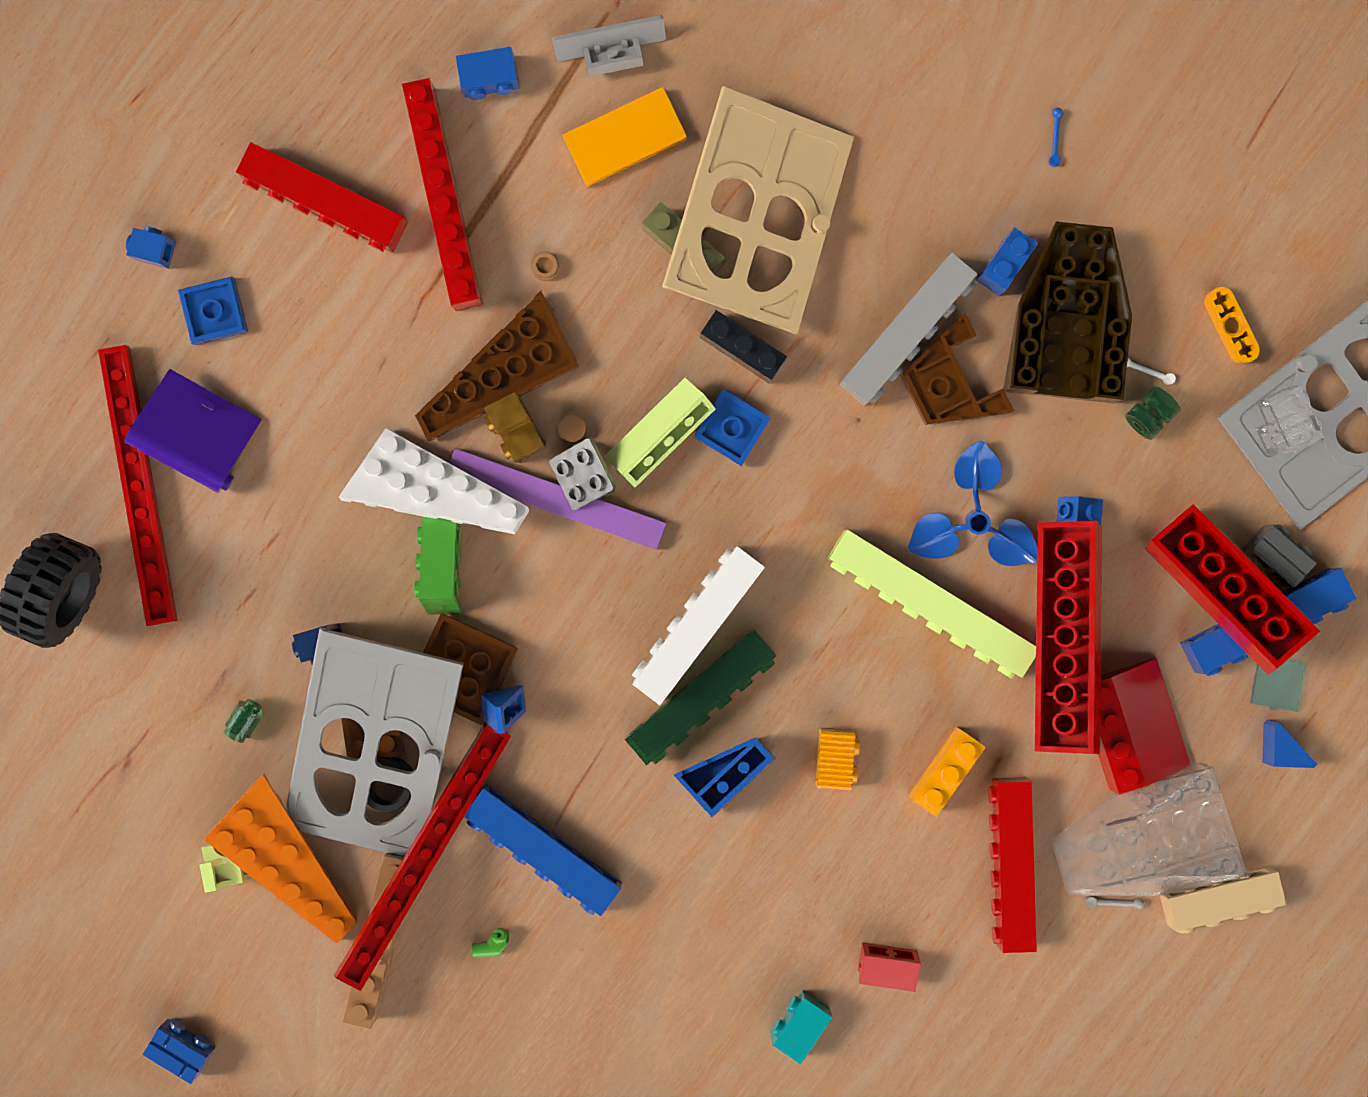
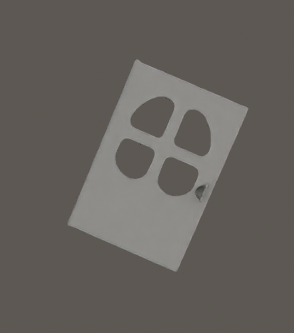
[1217,300,1368,530]
[286,628,464,857]

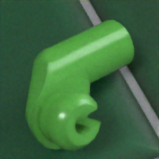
[472,928,509,958]

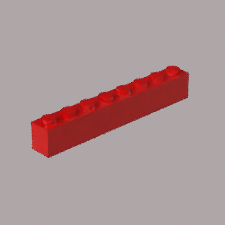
[402,78,483,311]

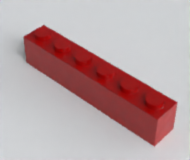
[236,142,408,253]
[988,777,1037,953]

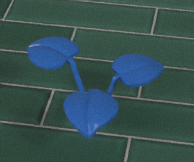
[908,441,1037,566]

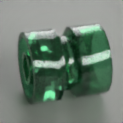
[1125,386,1181,440]

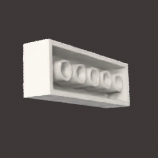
[632,546,765,705]

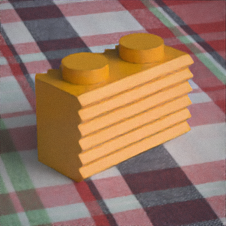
[815,728,860,790]

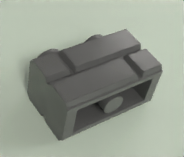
[1244,524,1316,587]

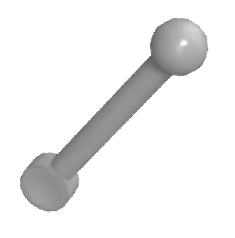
[1085,896,1145,910]

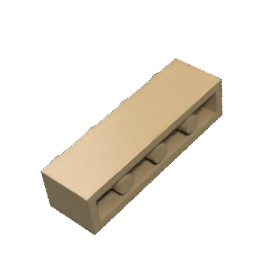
[1159,866,1287,934]

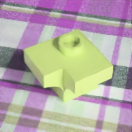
[199,843,251,893]

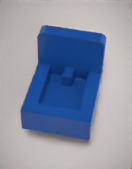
[1056,496,1103,525]

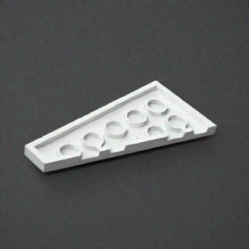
[339,428,529,534]

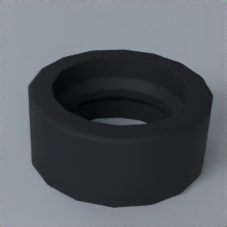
[367,757,413,813]

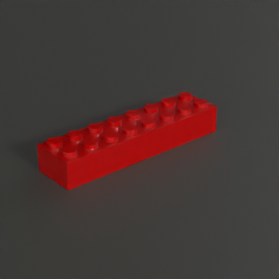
[1034,521,1102,755]

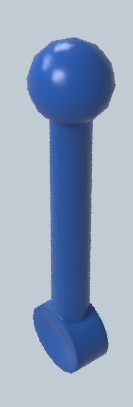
[1048,107,1063,167]

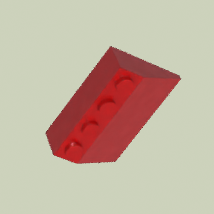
[1098,658,1191,795]

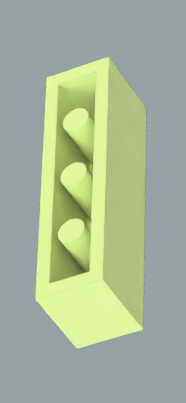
[604,378,715,487]

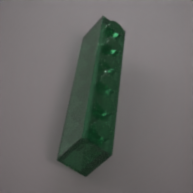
[625,629,776,766]

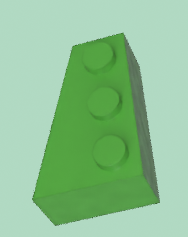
[414,517,461,615]

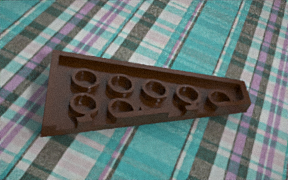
[415,291,579,442]

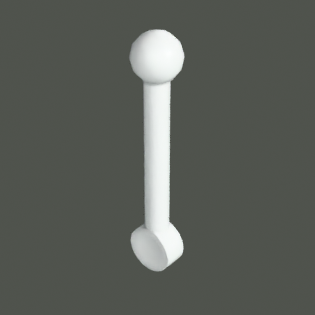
[1127,357,1176,385]

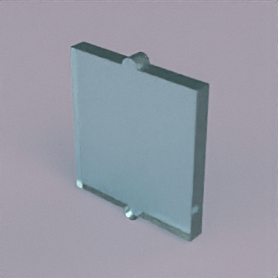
[1250,660,1306,712]

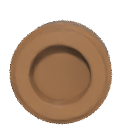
[531,251,560,281]
[558,414,587,443]

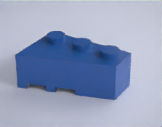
[674,737,776,817]

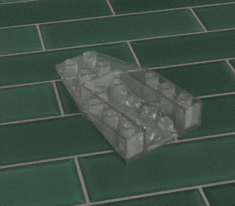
[1050,763,1248,896]

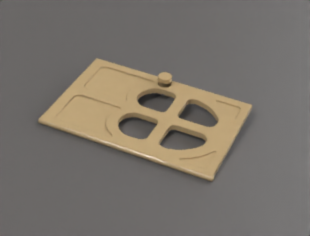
[662,86,854,334]

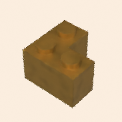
[483,392,546,463]

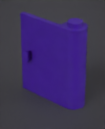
[125,368,262,493]

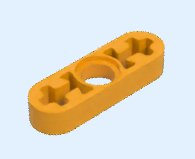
[1204,287,1260,364]

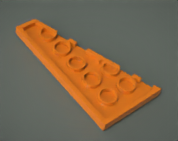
[204,772,356,944]

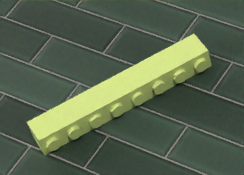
[827,530,1036,679]

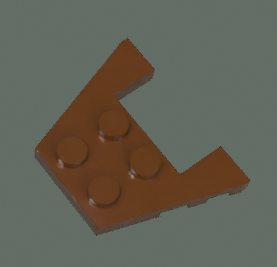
[900,313,1014,425]

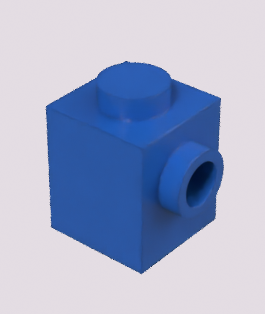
[126,226,176,269]

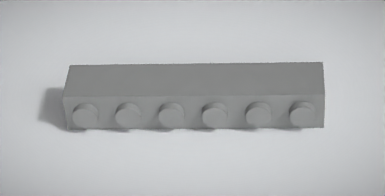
[839,252,977,406]

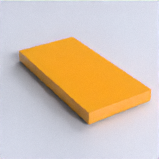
[562,87,687,187]

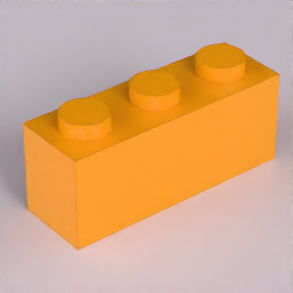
[908,727,986,817]

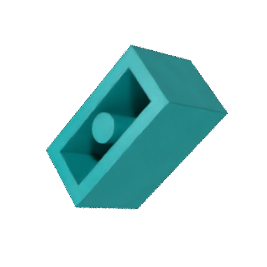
[770,990,833,1065]

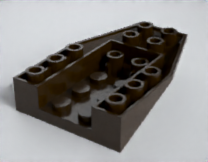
[1003,221,1132,403]

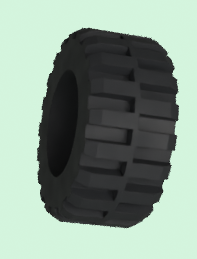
[0,533,102,648]

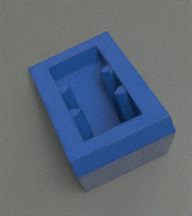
[481,685,526,734]
[1262,720,1318,768]

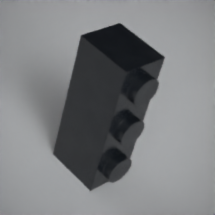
[700,310,787,384]

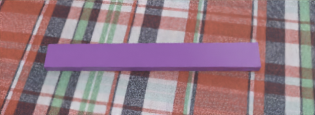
[449,449,666,550]

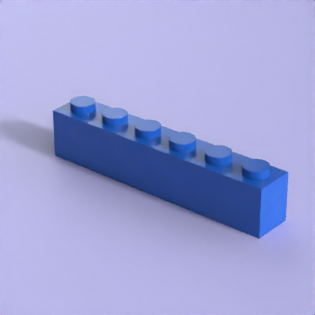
[1180,568,1357,676]
[464,785,622,917]

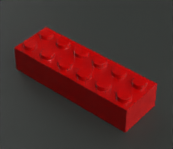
[1145,504,1320,674]

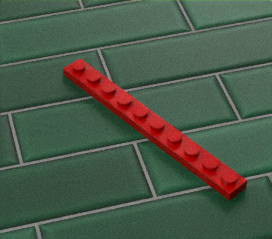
[98,345,178,626]
[334,722,511,991]

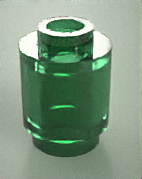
[224,699,264,743]

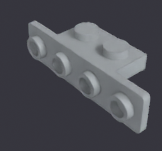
[552,15,666,76]

